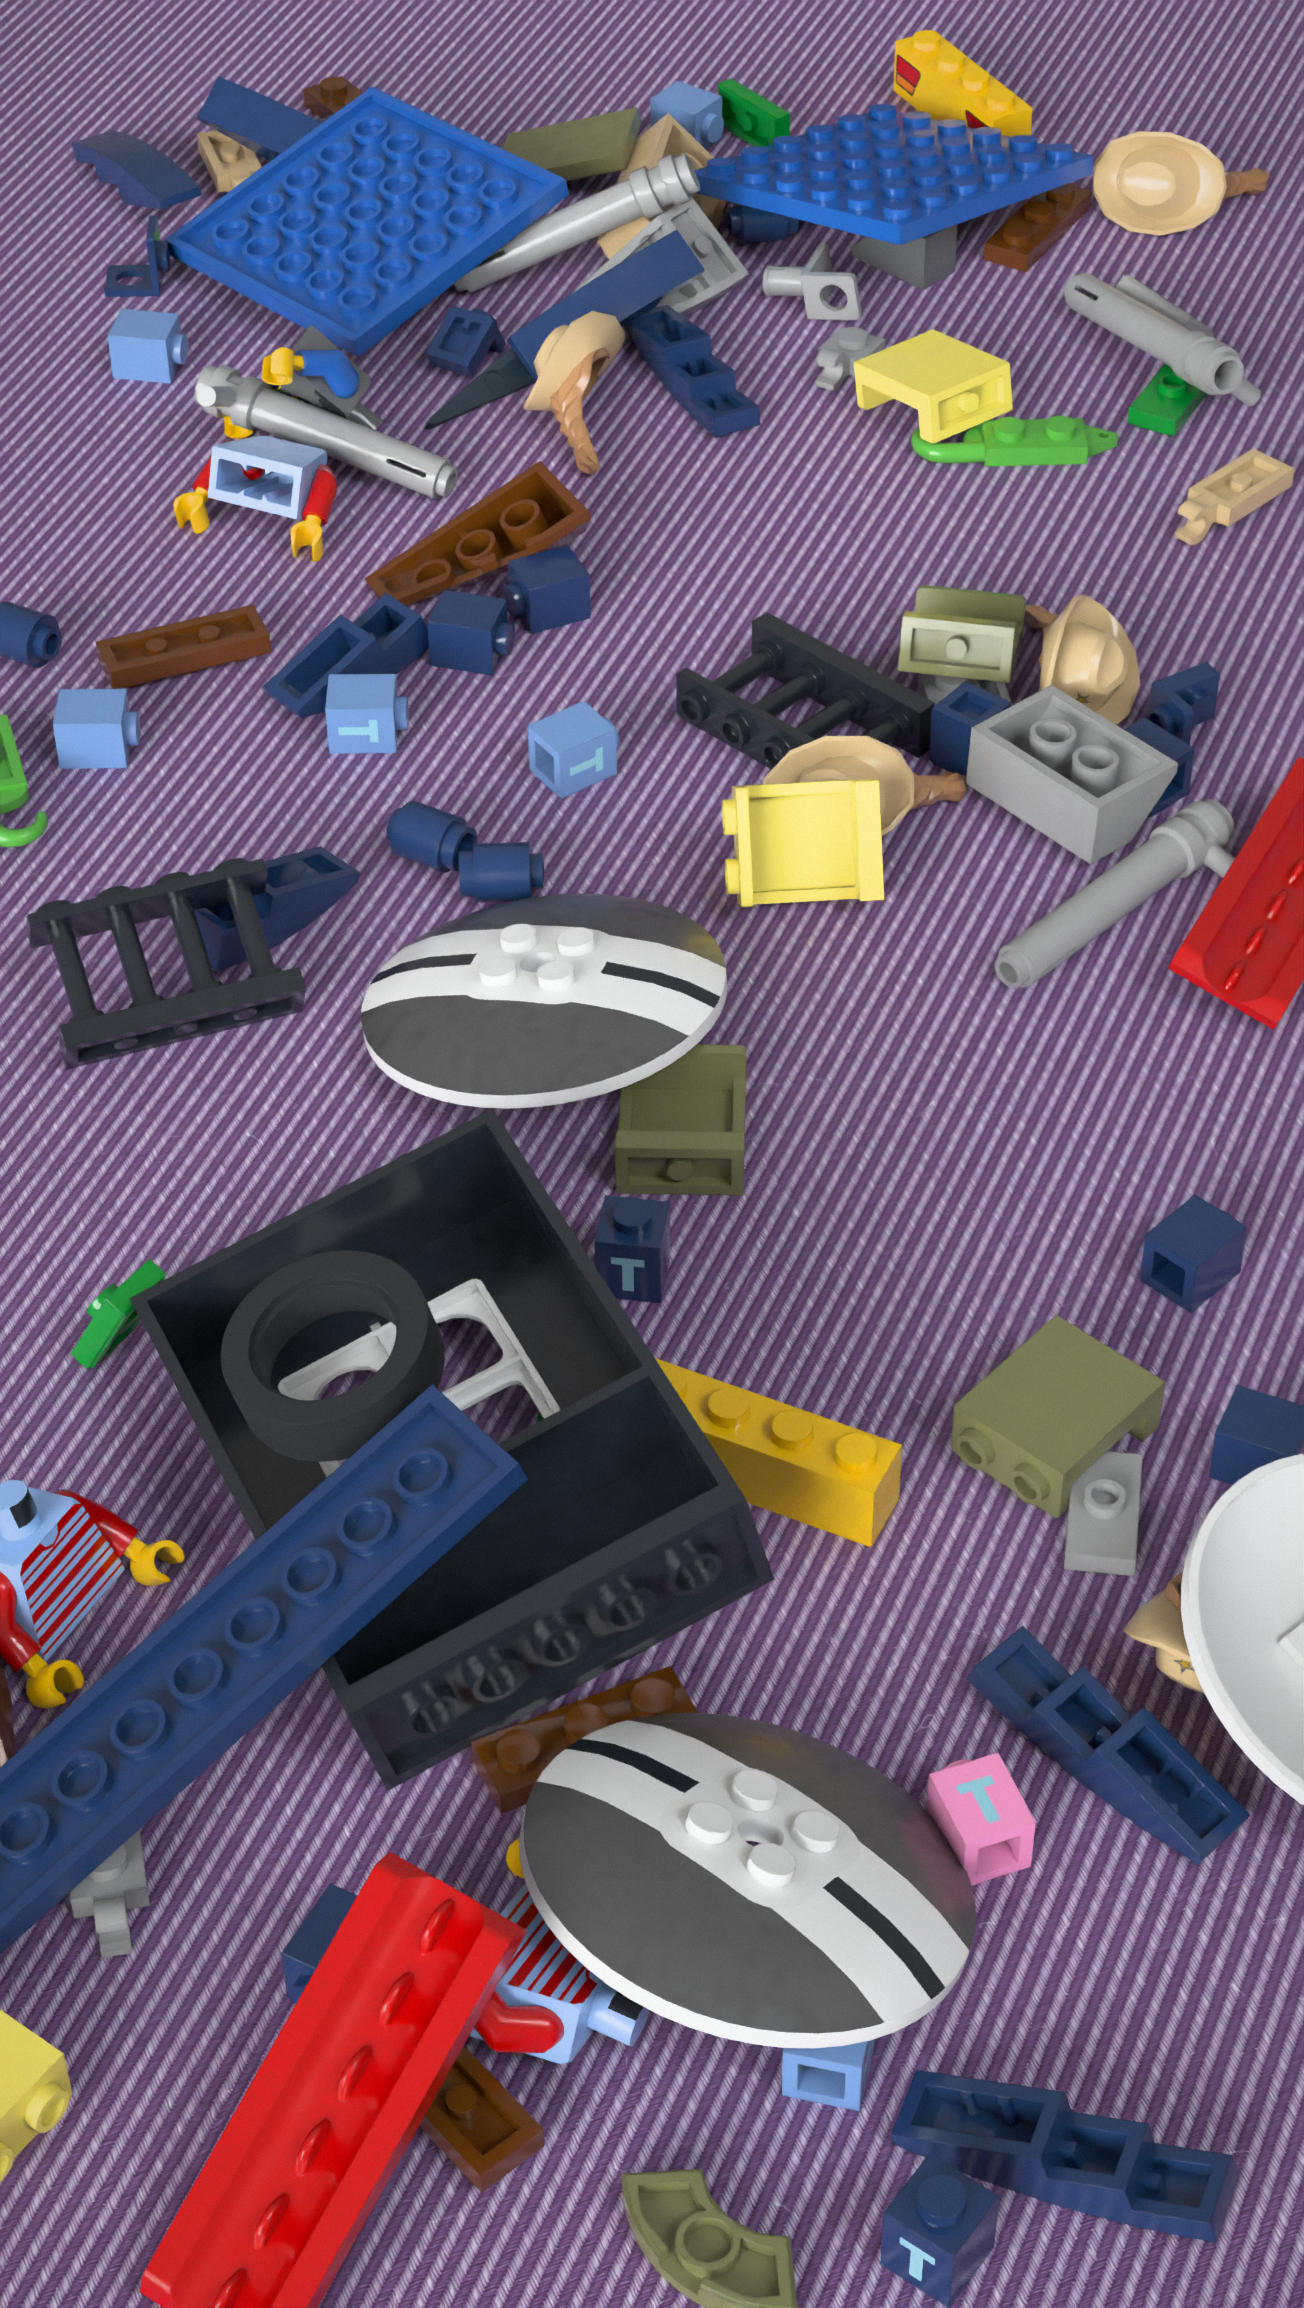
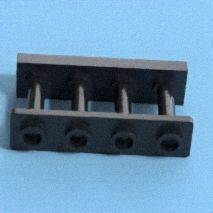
[676,612,935,770]
[27,858,306,1070]

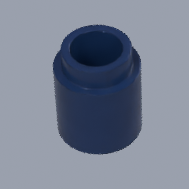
[726,203,799,245]
[0,601,62,668]
[387,800,477,873]
[459,842,544,902]

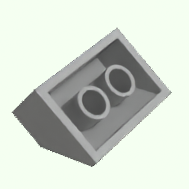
[966,685,1178,864]

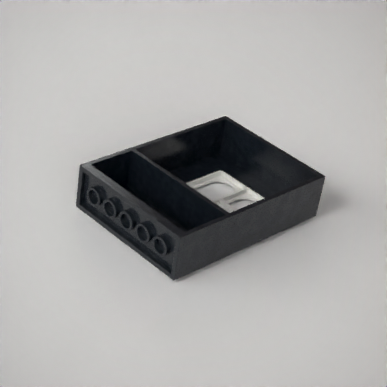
[130,1109,774,1791]

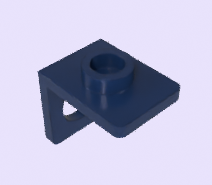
[104,215,170,297]

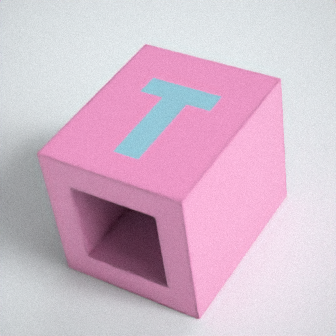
[926,1753,1036,1885]

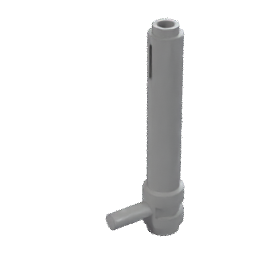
[454,154,701,293]
[1064,273,1261,406]
[194,365,458,499]
[995,799,1235,988]

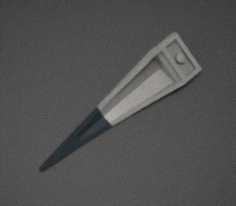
[424,196,749,429]

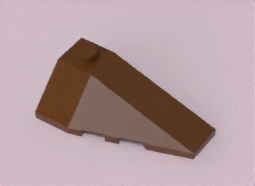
[364,461,591,606]

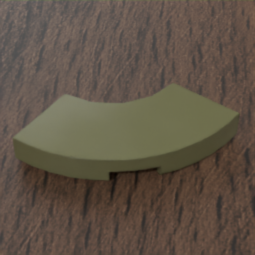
[621,2169,797,2308]

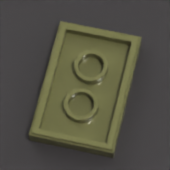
[502,107,642,182]

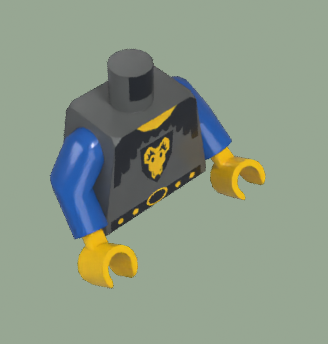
[224,324,382,439]

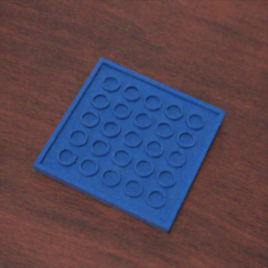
[164,87,569,357]
[695,104,1093,245]

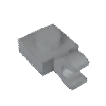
[815,327,885,391]
[69,1829,150,1958]

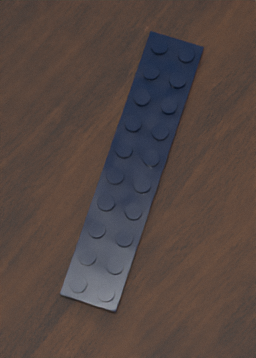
[0,1384,528,1955]

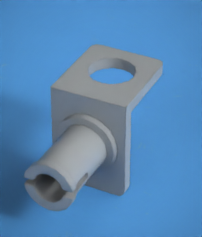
[763,244,862,320]

